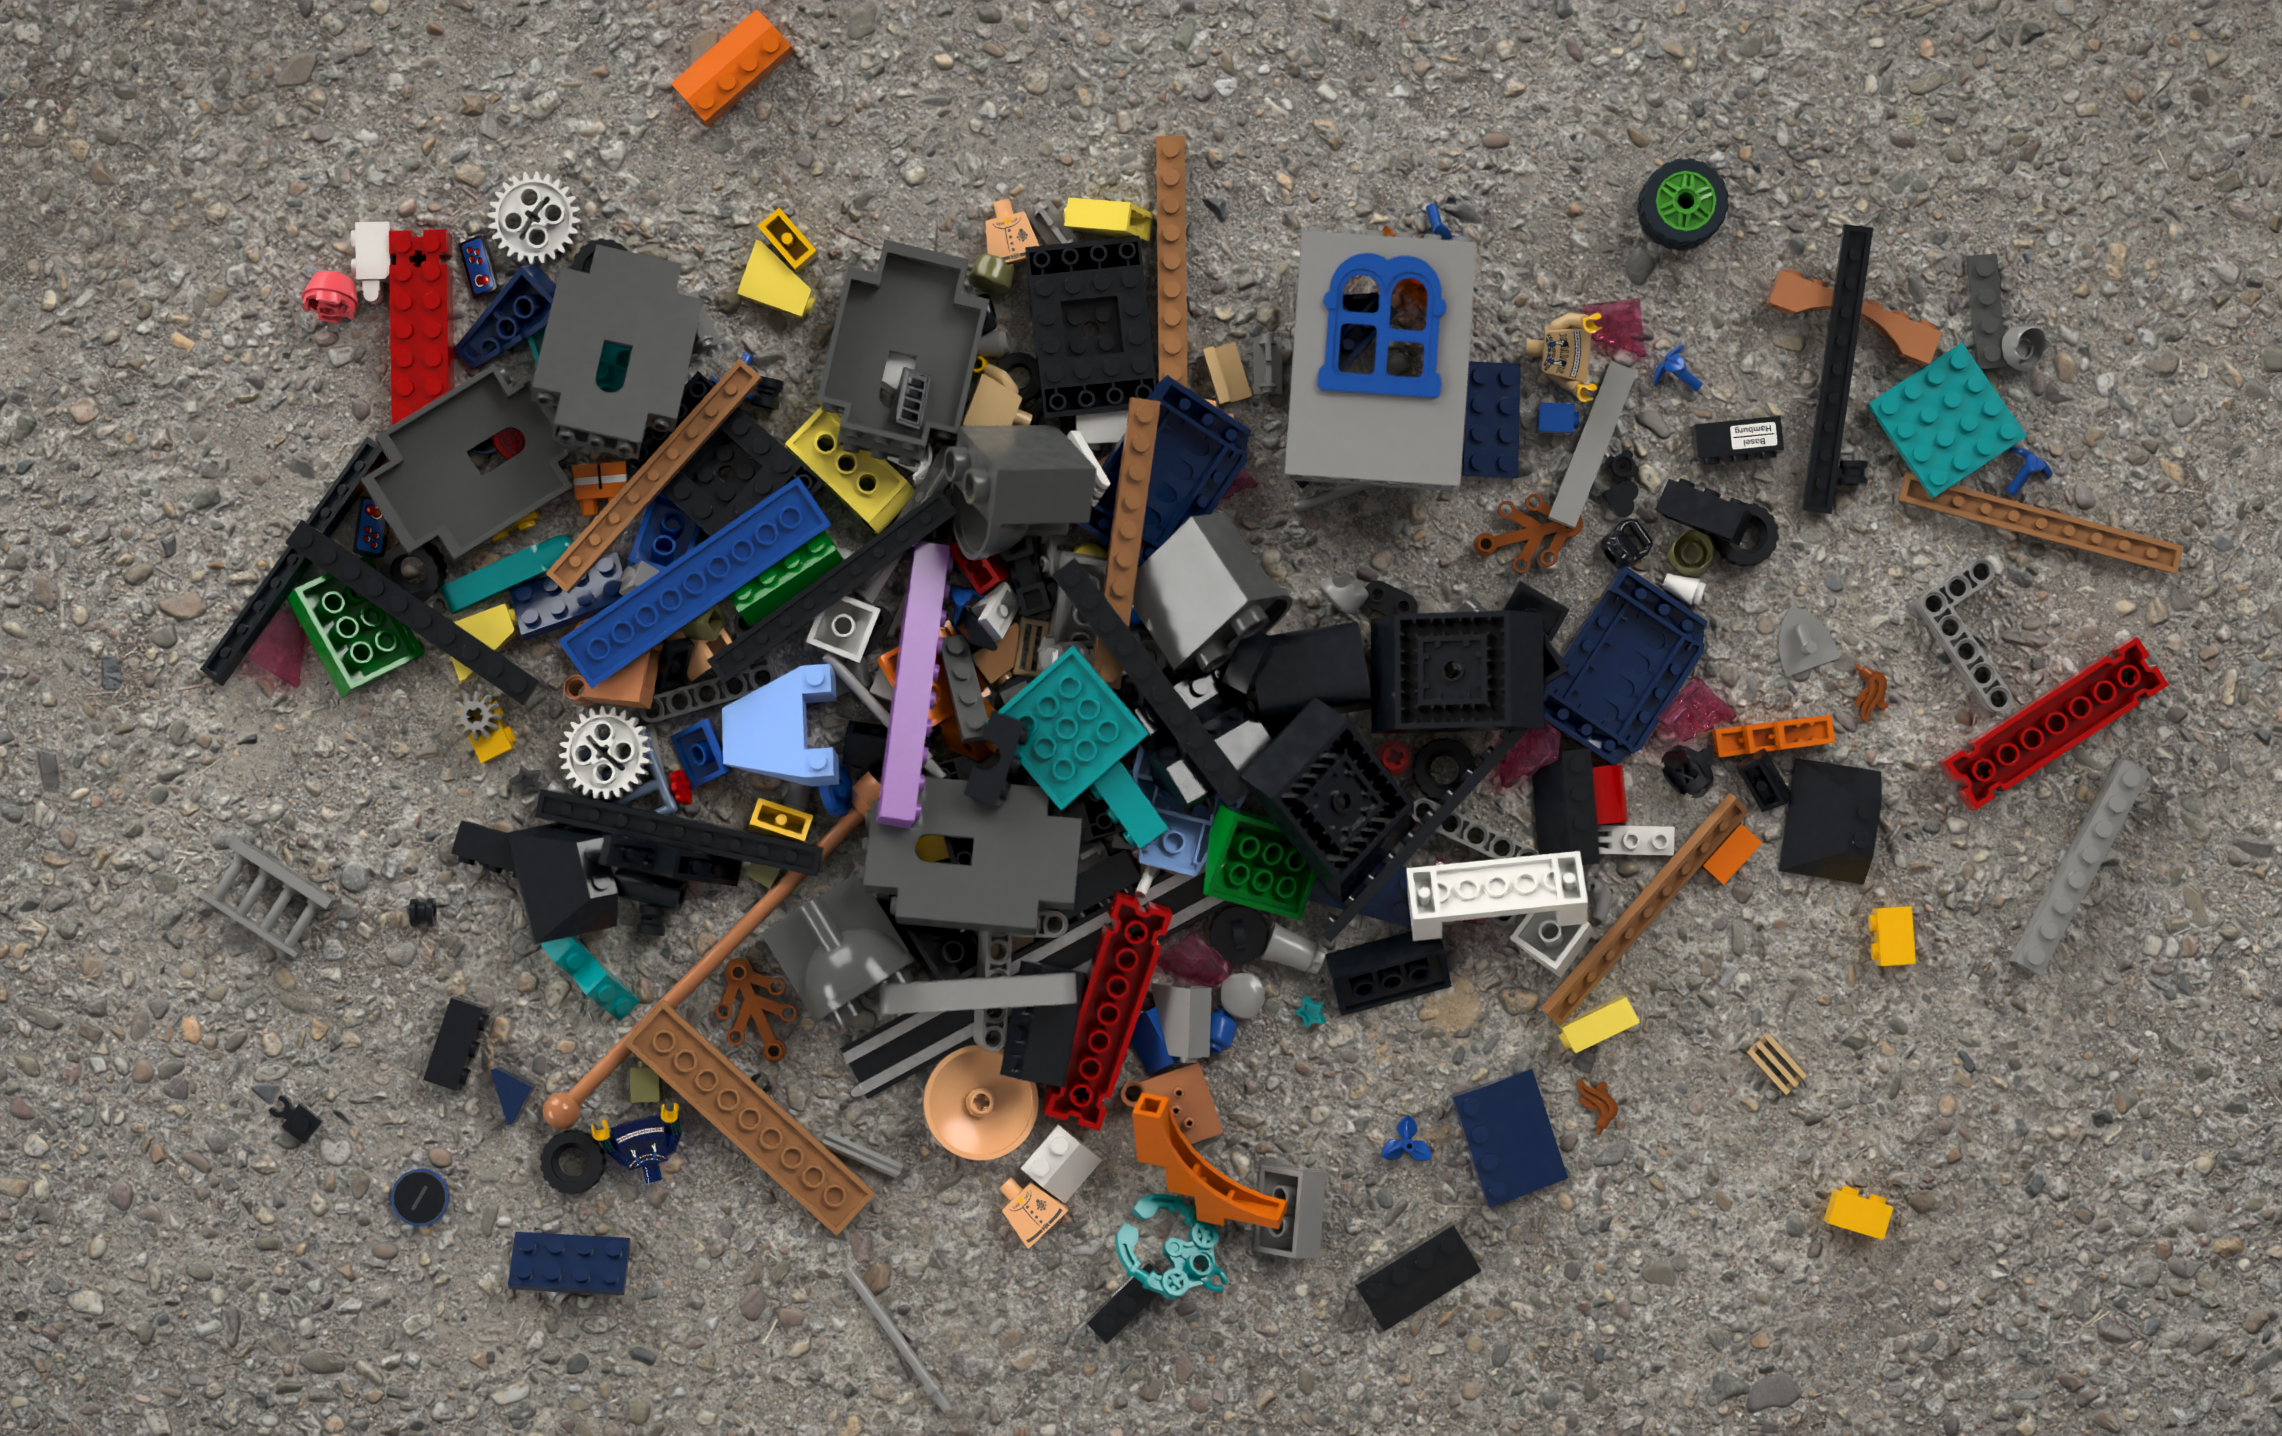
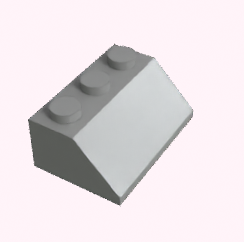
[1254,1165,1326,1259]

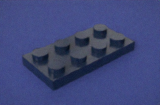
[1461,361,1521,479]
[509,552,624,641]
[1308,862,1411,928]
[508,1232,631,1296]

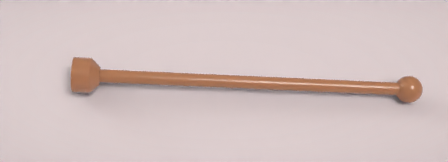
[543,771,881,1130]

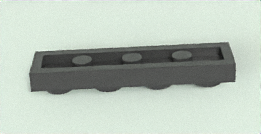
[1966,253,2007,370]
[940,635,988,744]

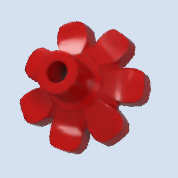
[669,769,692,806]

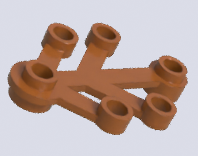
[1473,493,1583,574]
[715,958,798,1062]

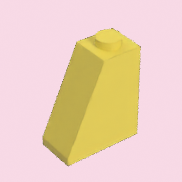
[1063,198,1154,242]
[737,240,816,320]
[451,603,519,682]
[1558,994,1640,1053]

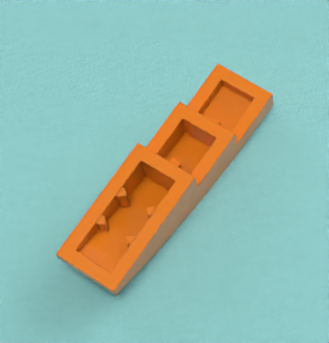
[1712,714,1835,758]

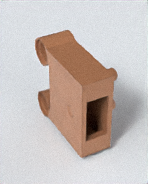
[563,619,664,709]
[1121,1061,1224,1144]

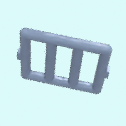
[575,724,678,837]

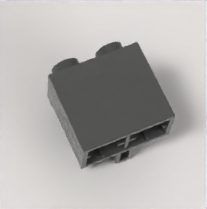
[944,425,1097,560]
[1132,512,1293,673]
[761,872,917,1028]

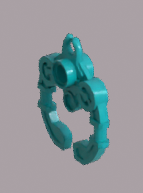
[1115,1194,1228,1300]

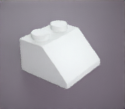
[806,596,881,663]
[1510,911,1594,978]
[1021,1122,1102,1203]

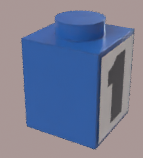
[1536,402,1579,436]

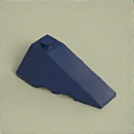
[453,265,556,369]

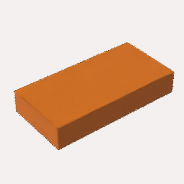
[1702,823,1762,885]

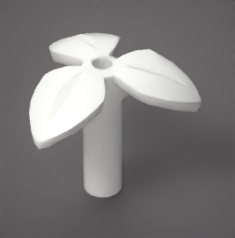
[887,442,932,487]
[1132,850,1177,899]

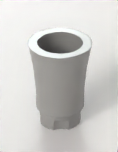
[1260,922,1326,974]

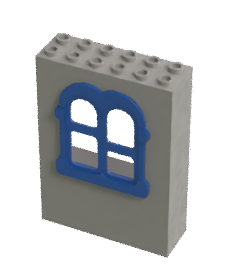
[1284,226,1477,492]

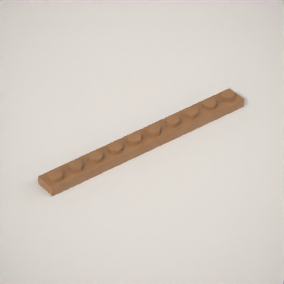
[1156,136,1188,388]
[546,358,762,594]
[1092,397,1161,690]
[1898,473,2184,575]
[1540,793,1749,1026]

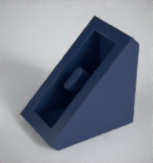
[490,1067,536,1125]

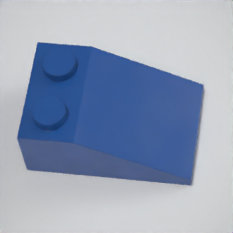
[627,492,702,571]

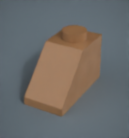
[972,623,1020,686]

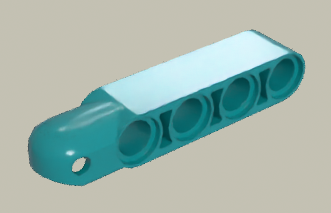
[440,535,574,614]

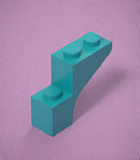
[541,936,640,1021]

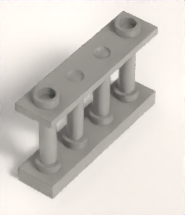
[198,837,338,959]

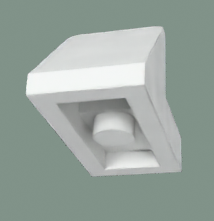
[972,582,1020,642]

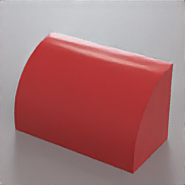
[949,541,1011,595]
[1592,765,1628,825]

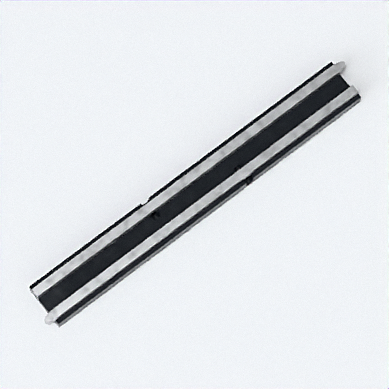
[840,860,1233,1099]

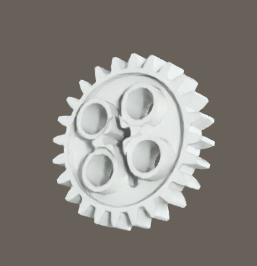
[487,171,582,265]
[559,706,653,800]

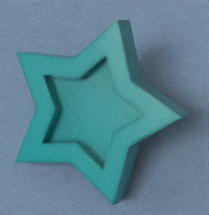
[1294,995,1326,1028]

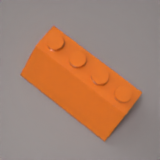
[671,9,794,127]

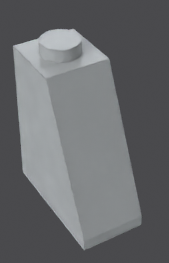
[1151,982,1212,1063]

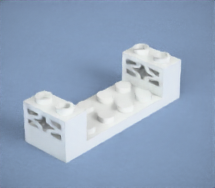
[1406,851,1588,941]

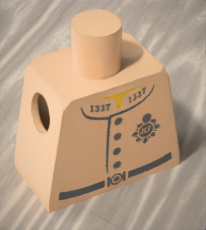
[986,199,1039,265]
[999,1177,1069,1249]

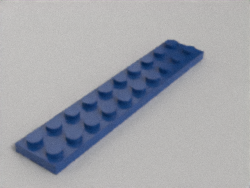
[558,476,832,689]

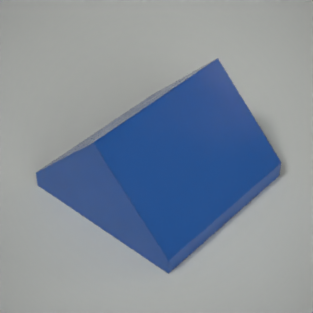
[670,718,733,789]
[1130,1005,1180,1075]

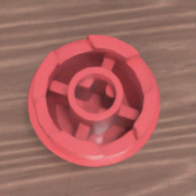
[301,271,359,323]

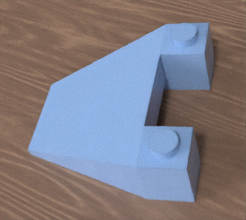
[722,664,839,786]
[1132,745,1246,877]

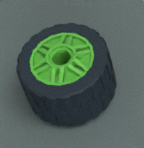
[1637,158,1729,251]

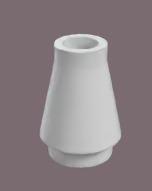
[1662,573,1707,605]

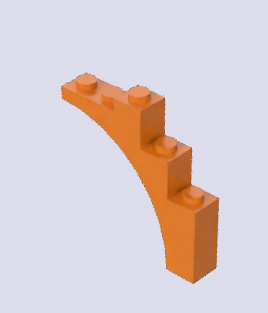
[1132,1093,1287,1229]

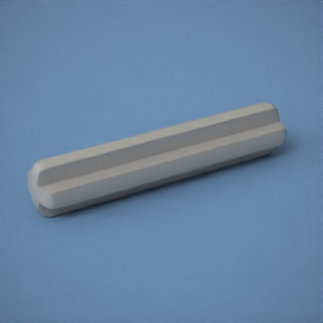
[821,1132,903,1178]

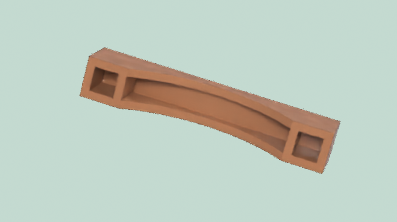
[1765,269,1942,367]

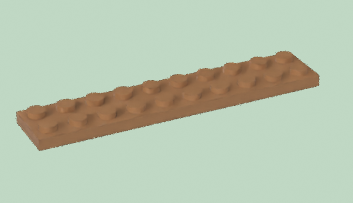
[623,1000,876,1236]

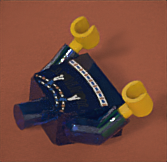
[591,1103,682,1184]

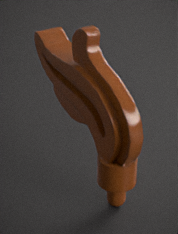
[1854,664,1889,722]
[1576,1079,1618,1135]

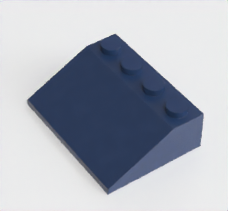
[1450,1068,1568,1207]

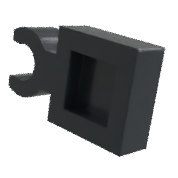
[269,1095,324,1144]

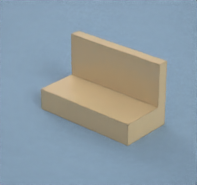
[1202,342,1252,407]

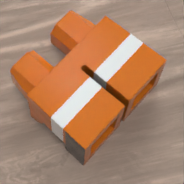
[571,461,630,517]

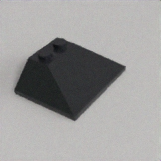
[1778,758,1882,885]
[506,822,618,945]

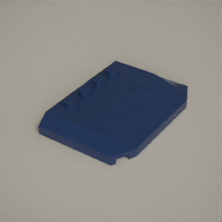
[1077,375,1251,565]
[1544,566,1707,765]

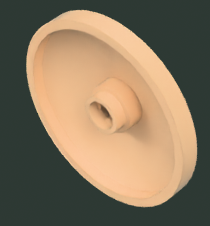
[923,1045,1039,1160]

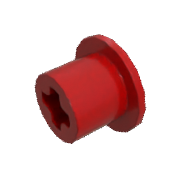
[1376,739,1412,776]

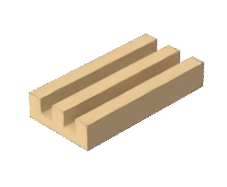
[1013,617,1050,678]
[1746,1033,1807,1095]

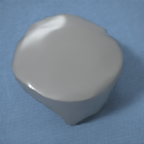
[2002,326,2052,372]
[1320,572,1369,615]
[1221,973,1265,1019]

